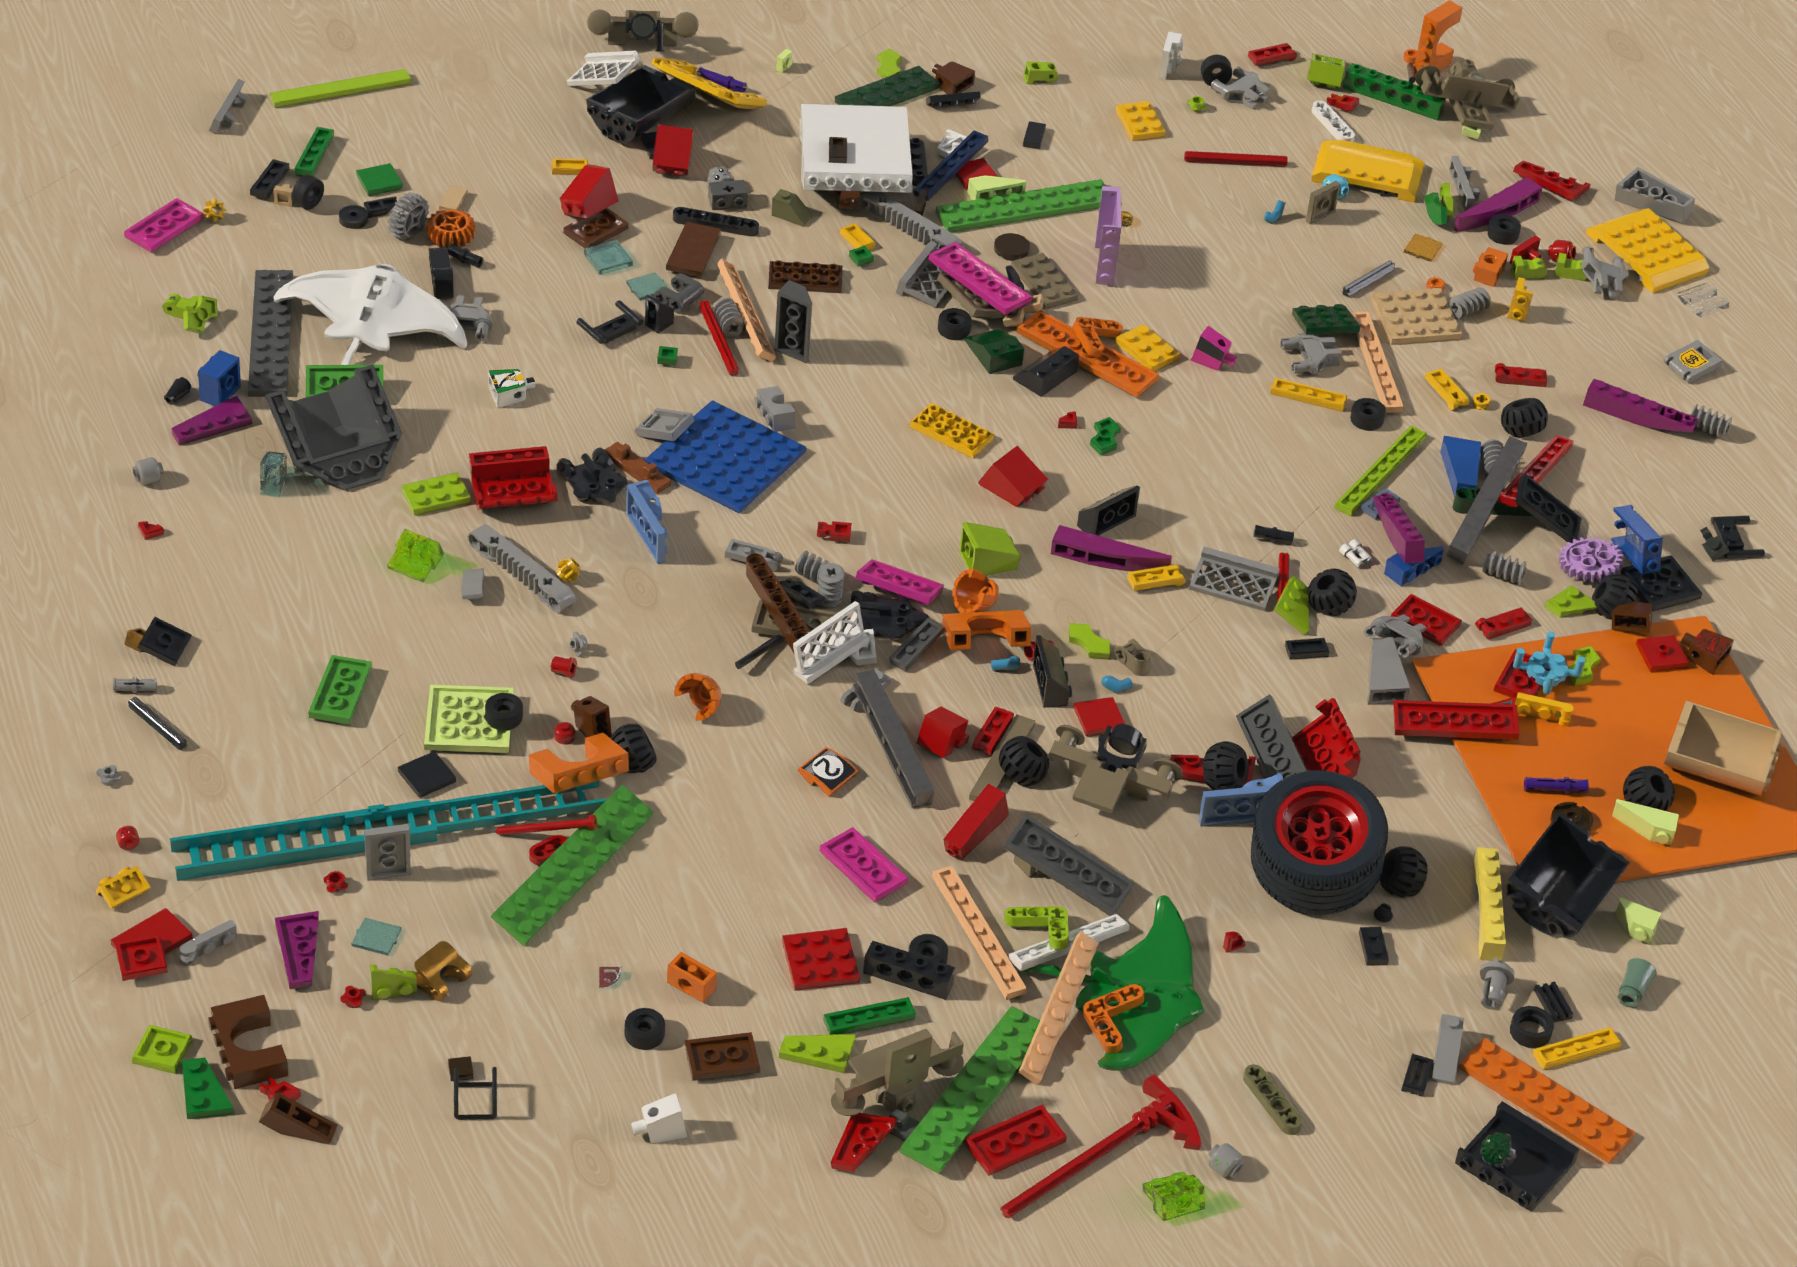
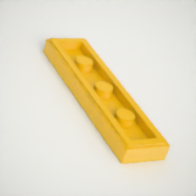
[1270,378,1348,412]
[1533,1027,1622,1070]

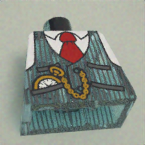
[260,451,287,498]

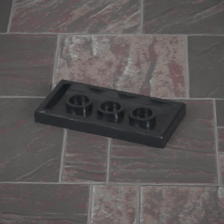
[1515,474,1582,543]

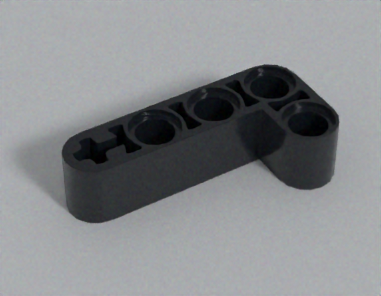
[429,247,454,299]

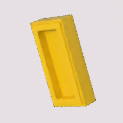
[552,158,588,175]
[840,223,875,250]

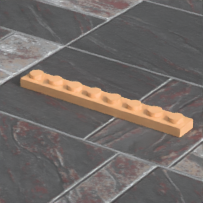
[717,259,776,362]
[1351,312,1404,413]
[932,866,1027,1000]
[1018,931,1099,1084]

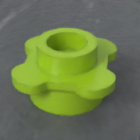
[1187,96,1207,111]

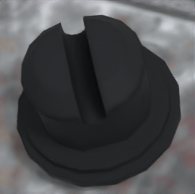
[1374,903,1393,922]

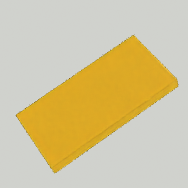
[909,403,994,459]

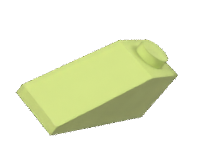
[968,175,1026,200]
[1612,799,1679,846]

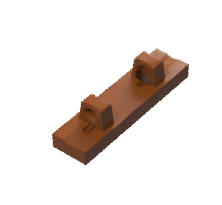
[605,442,671,494]

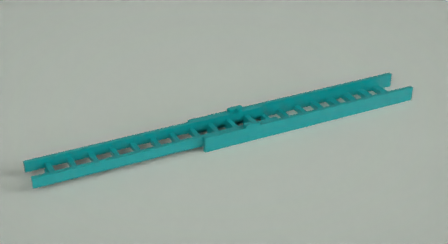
[170,780,606,881]

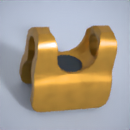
[414,941,472,1001]

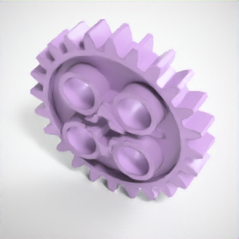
[1559,536,1623,583]

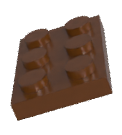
[563,208,628,250]
[685,1032,760,1081]

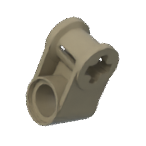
[1114,639,1151,676]

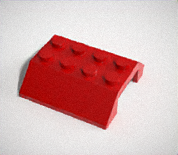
[469,446,558,510]
[1293,698,1361,778]

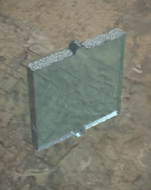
[626,272,667,301]
[351,917,401,956]

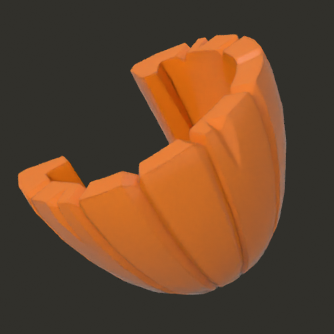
[952,569,999,613]
[674,673,721,720]

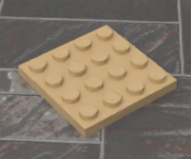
[1371,288,1462,345]

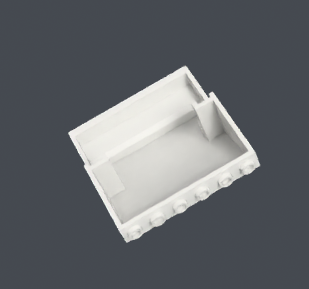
[799,104,912,193]

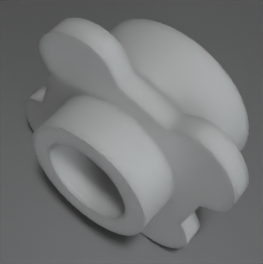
[569,632,588,656]
[96,765,121,786]

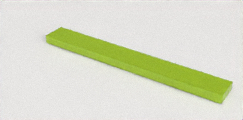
[270,69,411,108]
[1334,425,1427,516]

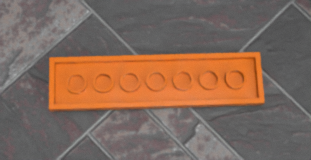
[1017,310,1159,397]
[1459,1037,1635,1164]

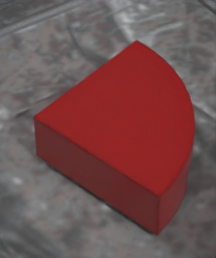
[1058,411,1077,429]
[138,521,164,540]
[1223,931,1246,952]

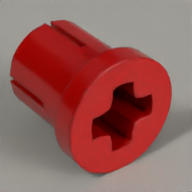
[551,656,577,678]

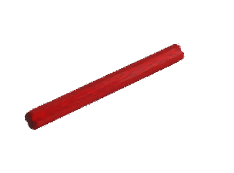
[1184,151,1288,166]
[699,300,739,375]

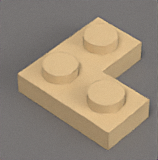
[1003,294,1044,327]

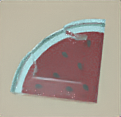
[599,967,622,989]

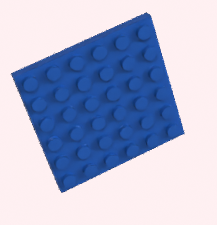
[644,400,806,513]

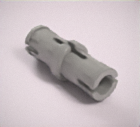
[113,677,157,693]

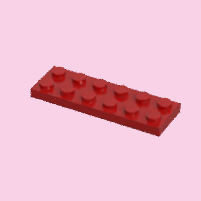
[1393,700,1519,740]

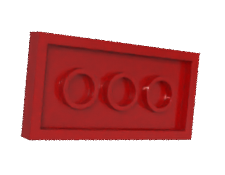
[964,1104,1067,1176]

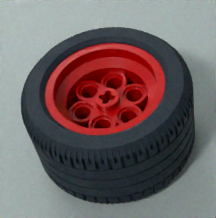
[1251,770,1388,915]

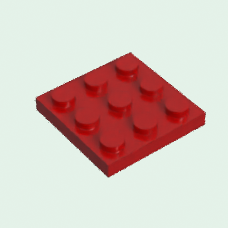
[782,928,860,991]

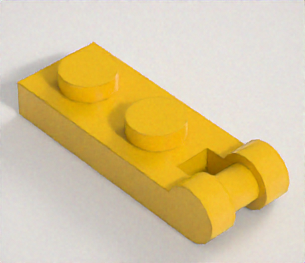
[1425,368,1469,410]
[1127,565,1186,591]
[1515,692,1574,726]

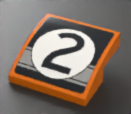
[797,747,858,797]

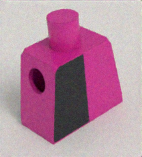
[1191,326,1238,370]

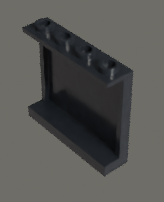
[1455,1101,1579,1212]

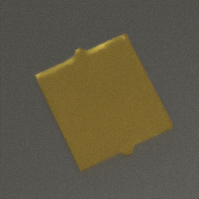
[1404,233,1442,262]

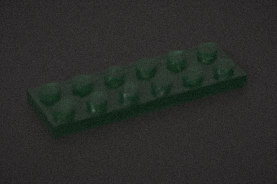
[835,66,939,107]

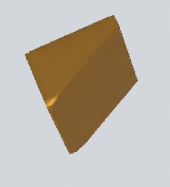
[125,628,146,652]

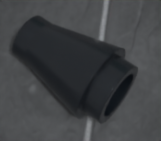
[164,377,192,405]

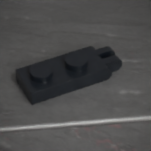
[779,578,825,609]

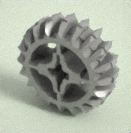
[388,192,429,241]

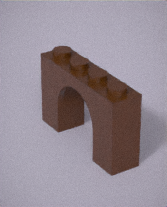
[208,995,288,1089]

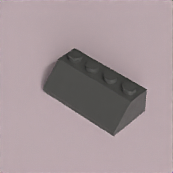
[774,280,812,363]

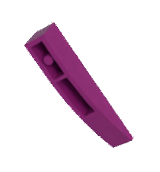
[1454,177,1542,232]
[1583,379,1699,432]
[1373,493,1425,563]
[1051,525,1172,571]

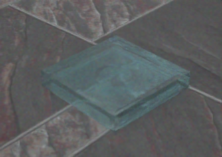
[584,240,633,275]

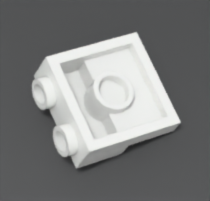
[1159,32,1184,80]

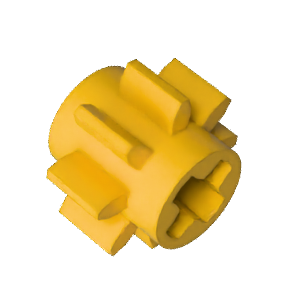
[202,198,227,222]
[556,557,581,582]

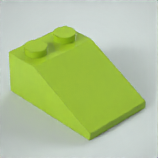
[1307,53,1345,89]

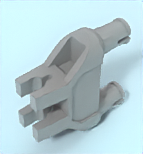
[1211,66,1270,109]
[1582,246,1629,300]
[438,295,493,341]
[1280,333,1341,374]
[1364,614,1426,658]

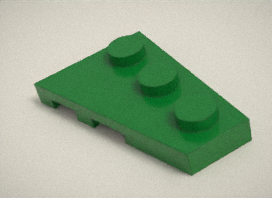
[182,1057,234,1119]

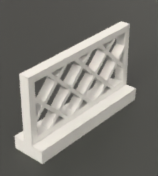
[566,51,644,86]
[793,601,870,685]

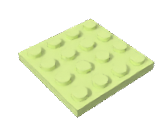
[424,685,514,753]

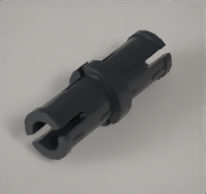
[447,244,483,268]
[1253,525,1294,545]

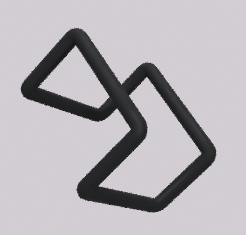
[454,1067,497,1119]

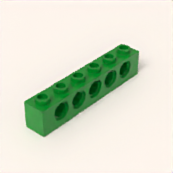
[1343,63,1446,120]

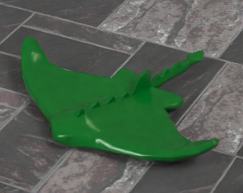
[1012,895,1204,1071]

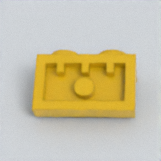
[1507,277,1533,322]
[96,865,151,909]

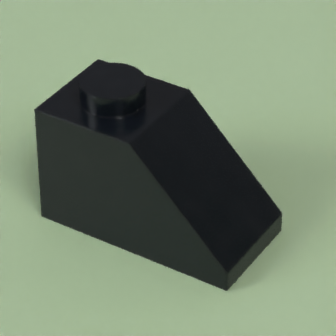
[645,294,674,333]

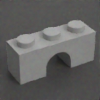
[754,386,796,432]

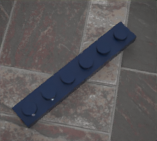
[913,130,989,201]

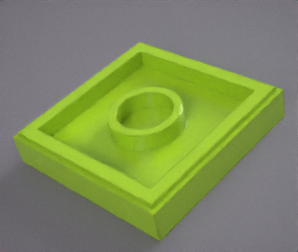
[132,1024,193,1074]

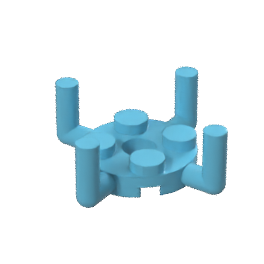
[1513,632,1585,695]

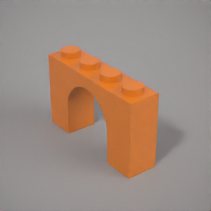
[1414,0,1463,73]
[942,610,1031,650]
[529,733,629,794]

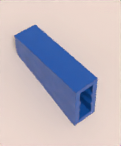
[1440,436,1481,496]

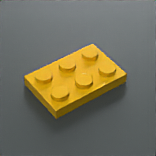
[1116,101,1166,141]
[1115,324,1180,371]

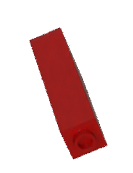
[943,783,1009,860]

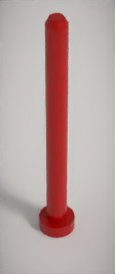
[496,815,598,835]

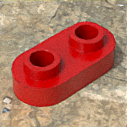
[529,835,567,865]

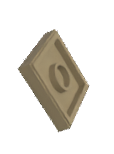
[1306,181,1340,224]

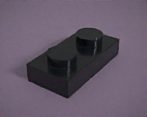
[1359,927,1389,966]

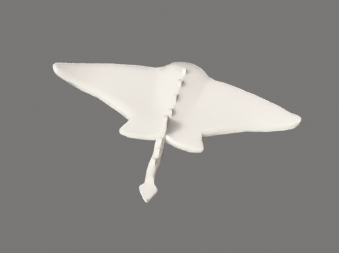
[274,264,467,365]

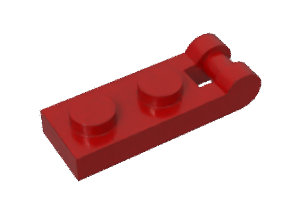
[1248,43,1297,66]
[1495,363,1547,387]
[1475,607,1532,639]
[972,706,1014,756]

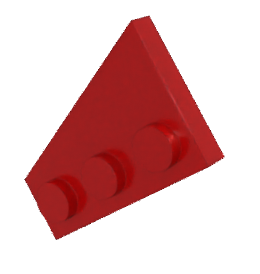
[830,1113,897,1172]

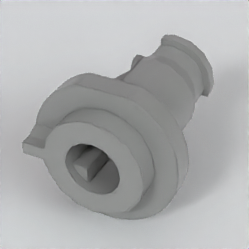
[1480,957,1515,1010]

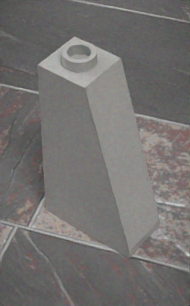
[1367,637,1410,705]

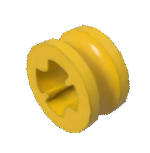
[1473,393,1490,410]

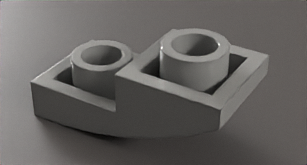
[462,568,485,601]

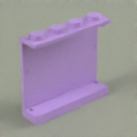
[1095,186,1121,285]

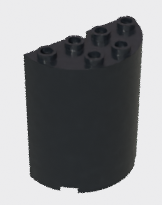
[586,65,696,143]
[1505,812,1630,938]

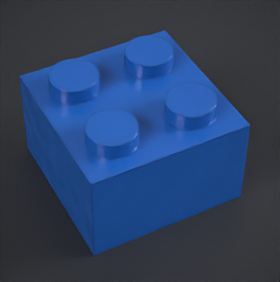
[197,350,241,406]

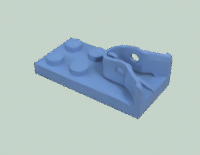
[626,480,668,564]
[1198,773,1283,827]

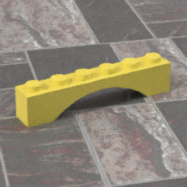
[1473,847,1506,961]

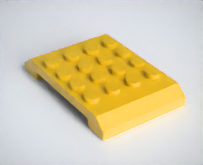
[1586,208,1709,293]

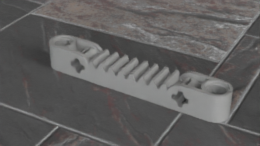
[857,191,963,250]
[467,524,576,613]

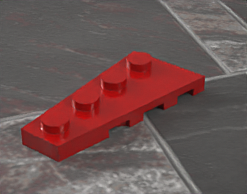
[1513,161,1591,201]
[1170,754,1256,788]

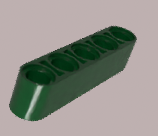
[1452,488,1533,516]

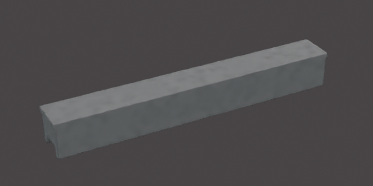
[1446,436,1528,565]
[853,669,934,808]

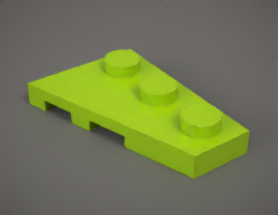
[1274,575,1309,635]
[779,1034,856,1073]

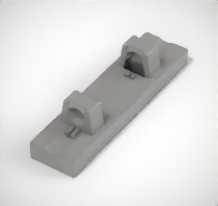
[209,78,248,134]
[1449,156,1480,211]

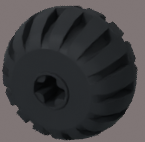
[1501,398,1548,438]
[1308,569,1357,616]
[1592,574,1637,619]
[611,723,657,773]
[999,736,1050,786]
[1203,741,1248,790]
[1623,766,1675,811]
[1379,846,1428,898]

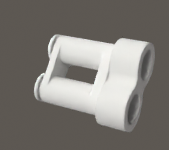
[1339,539,1373,568]

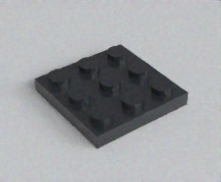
[1620,555,1702,612]

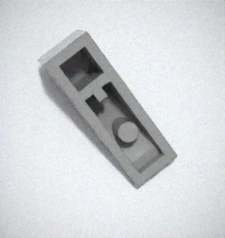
[1432,1014,1464,1085]

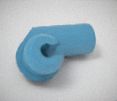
[1264,200,1286,223]
[991,656,1021,671]
[1101,675,1133,693]

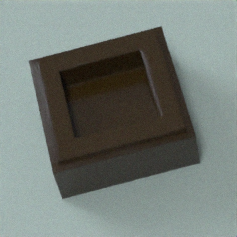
[448,1056,474,1081]

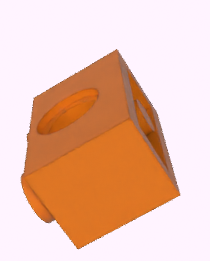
[1473,247,1508,287]
[667,952,717,1003]

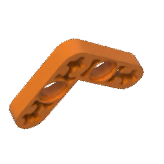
[1072,317,1123,358]
[1083,984,1144,1054]

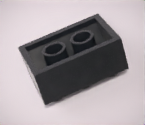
[1013,346,1079,397]
[1077,485,1140,536]
[1032,635,1072,708]

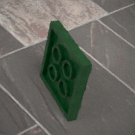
[1292,304,1360,335]

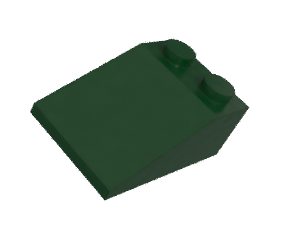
[964,329,1024,374]

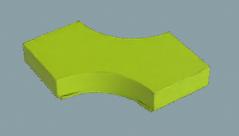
[877,48,902,81]
[1439,183,1453,218]
[183,296,218,333]
[1069,623,1110,659]
[1568,646,1601,686]

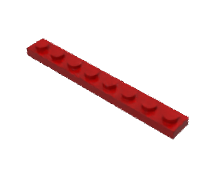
[1498,435,1574,507]

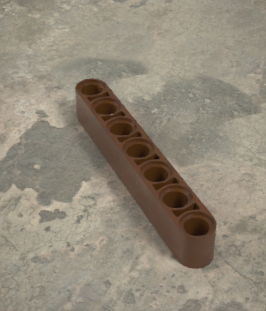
[746,553,811,654]

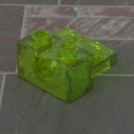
[387,529,444,583]
[1142,1172,1205,1221]

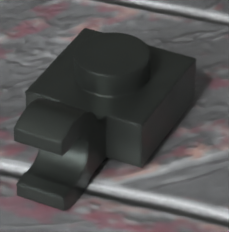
[1700,527,1730,561]

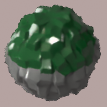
[1480,1132,1517,1168]

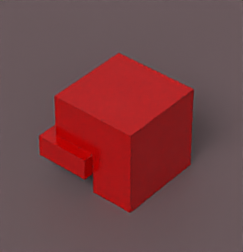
[916,706,970,758]

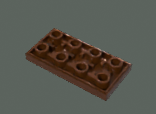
[666,222,721,277]
[768,260,843,293]

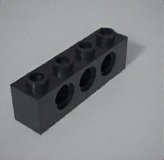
[863,940,955,1000]

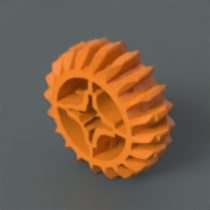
[426,208,476,247]

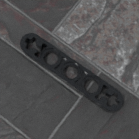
[673,207,759,237]

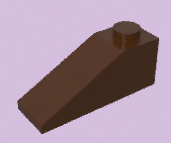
[259,1092,338,1145]

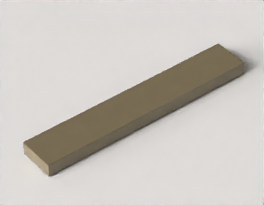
[969,714,1035,801]

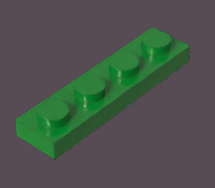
[294,127,334,176]
[823,997,916,1035]

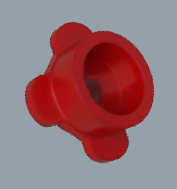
[324,871,348,893]
[340,986,366,1008]

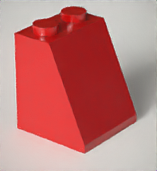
[652,125,693,176]
[560,164,619,219]
[978,445,1049,507]

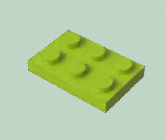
[402,472,471,516]

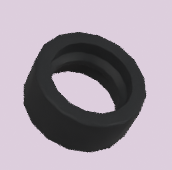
[1510,1006,1554,1048]

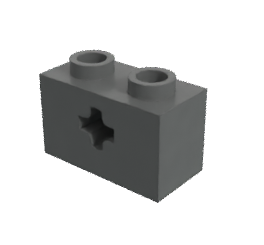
[708,180,748,210]

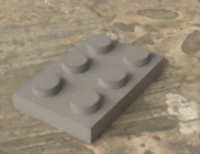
[364,824,411,881]

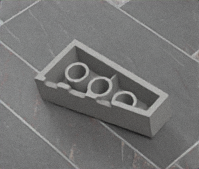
[1615,167,1695,223]

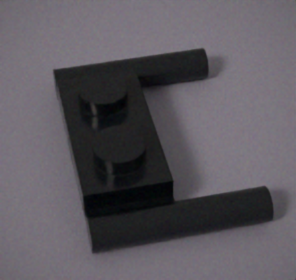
[576,300,644,344]
[1711,515,1765,558]

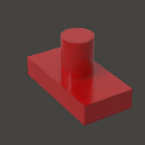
[1510,235,1542,264]

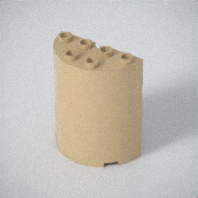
[1664,701,1784,796]

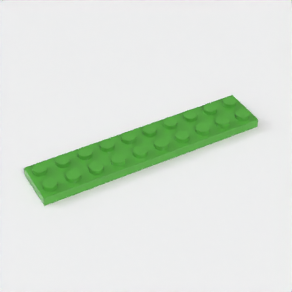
[936,179,1106,233]
[491,784,654,946]
[900,1006,1040,1174]

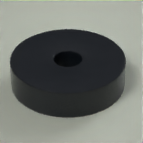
[339,205,368,229]

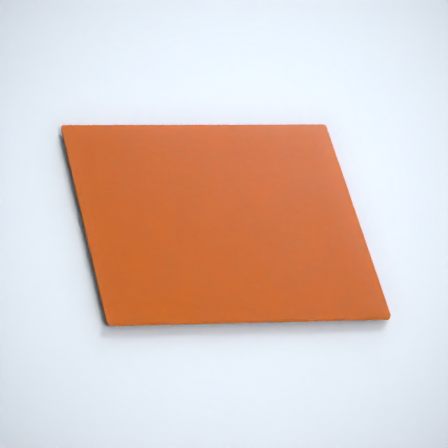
[1413,616,1797,882]

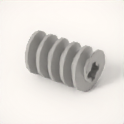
[1449,287,1491,319]
[714,298,744,338]
[1691,404,1732,438]
[1480,439,1503,478]
[795,550,829,583]
[1482,550,1526,585]
[818,563,844,608]

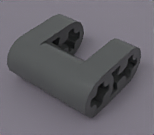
[654,273,704,313]

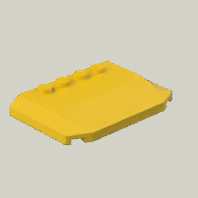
[652,57,768,110]
[1311,140,1425,203]

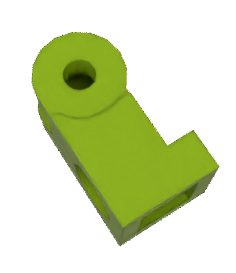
[1023,61,1058,84]
[1554,253,1587,281]
[1511,256,1547,280]
[162,293,198,319]

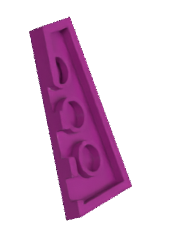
[171,396,252,445]
[275,911,319,989]

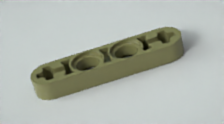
[1243,1064,1302,1135]

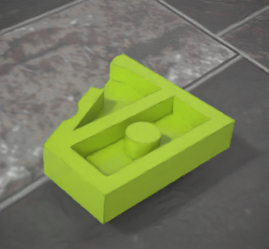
[1545,585,1597,617]
[370,964,417,1000]

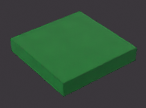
[356,163,403,196]

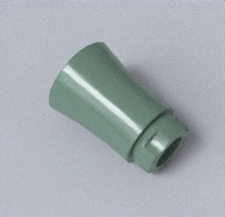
[1617,958,1657,1007]

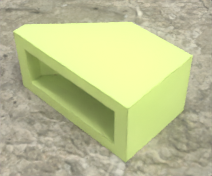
[1615,897,1661,944]

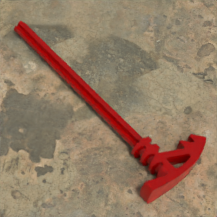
[1000,1074,1201,1218]

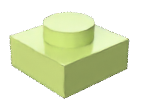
[776,49,793,73]
[1462,126,1481,139]

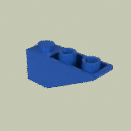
[1384,546,1444,586]

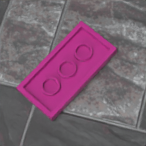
[124,198,204,252]
[855,559,944,605]
[819,827,908,903]

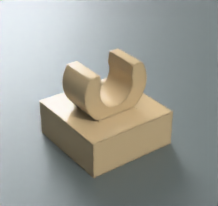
[274,184,294,207]

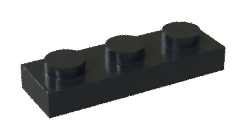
[926,91,981,108]
[250,159,290,200]

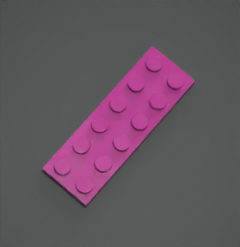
[928,242,1032,315]

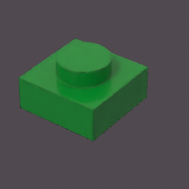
[849,246,874,266]
[657,346,678,366]

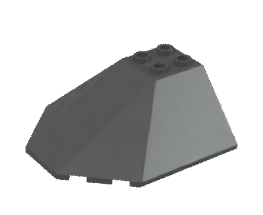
[265,364,402,490]

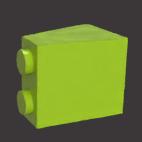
[959,522,1020,575]

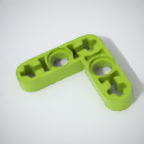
[1004,906,1069,950]

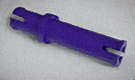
[697,67,747,93]
[1524,777,1589,794]

